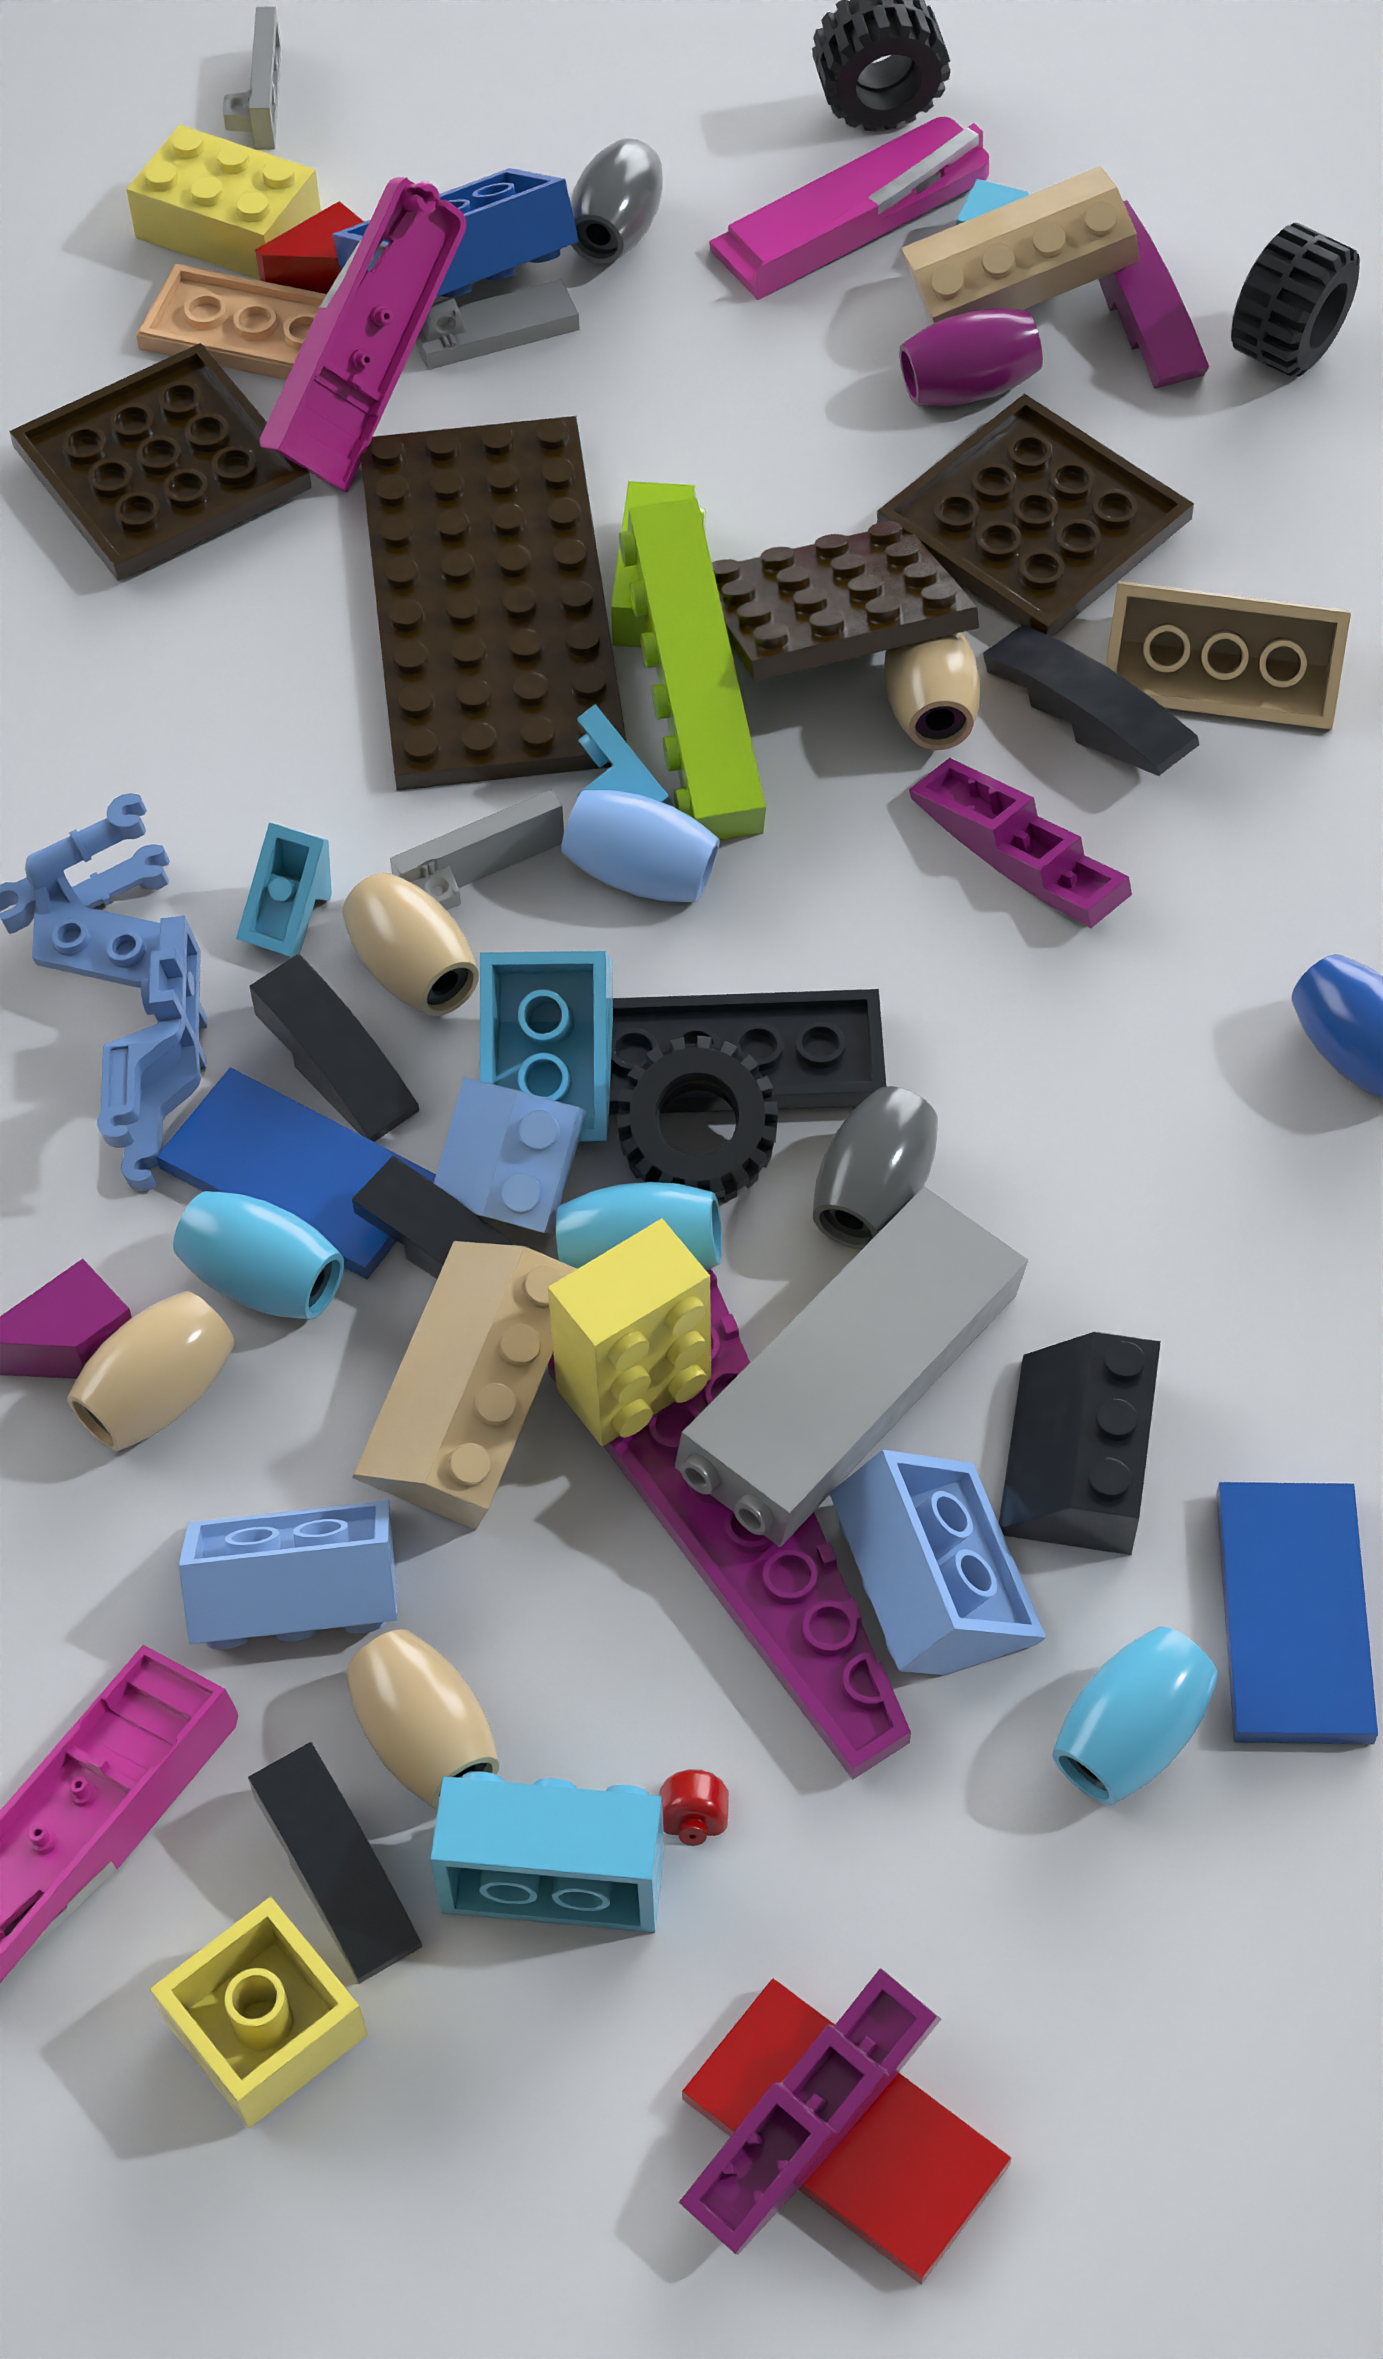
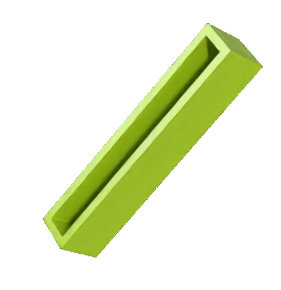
[619,497,766,840]

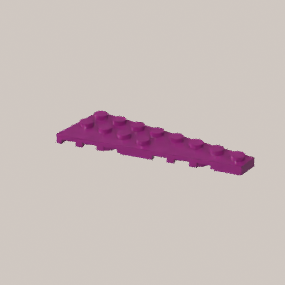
[548,1269,911,1780]

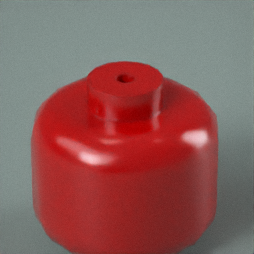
[659,1769,729,1846]

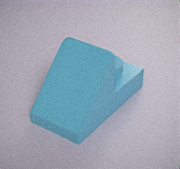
[577,704,674,806]
[236,822,332,957]

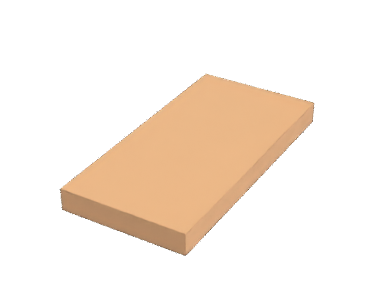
[136,263,327,380]

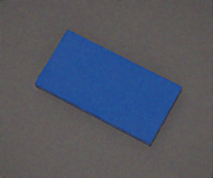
[156,1067,436,1280]
[1216,1482,1378,1744]

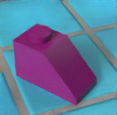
[0,1258,132,1379]

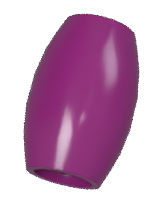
[899,308,1043,406]

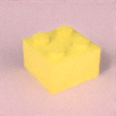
[150,1896,368,2129]

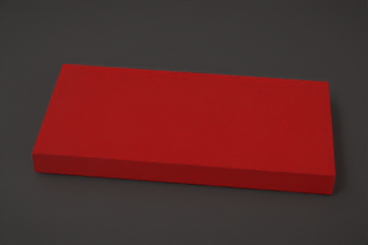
[682,1978,1012,2285]

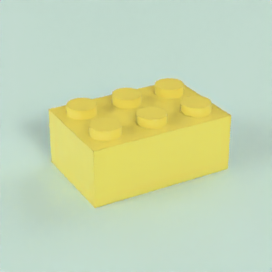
[126,124,321,280]
[548,1218,711,1446]

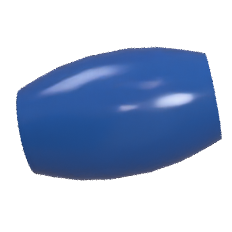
[1291,954,1383,1100]

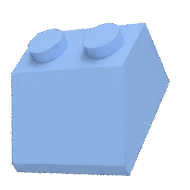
[434,1077,587,1234]

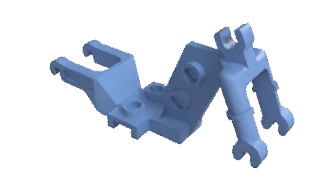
[0,793,208,1191]

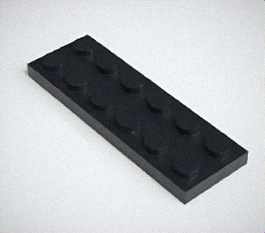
[609,989,886,1115]

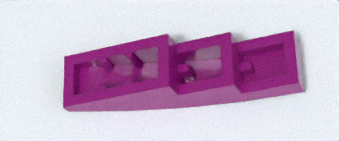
[1098,200,1209,389]
[909,758,1132,928]
[678,1968,942,2254]

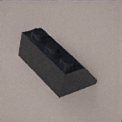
[999,1332,1161,1555]

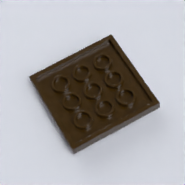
[9,343,312,581]
[877,393,1194,637]
[712,521,979,682]

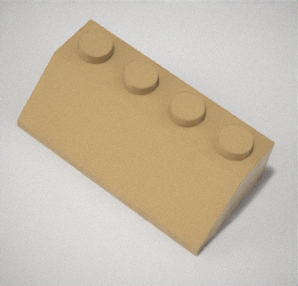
[901,166,1140,325]
[1106,581,1351,730]
[352,1241,577,1530]

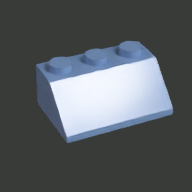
[829,1450,1046,1675]
[179,1500,398,1649]

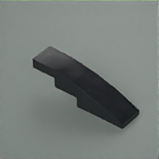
[983,624,1199,776]
[352,1156,554,1358]

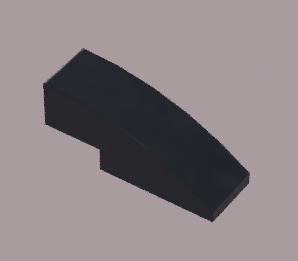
[249,953,419,1142]
[248,1742,422,1984]

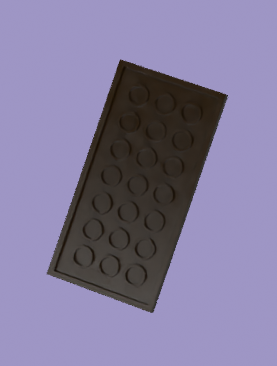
[359,416,627,791]

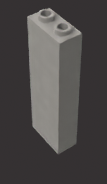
[674,1186,1028,1547]

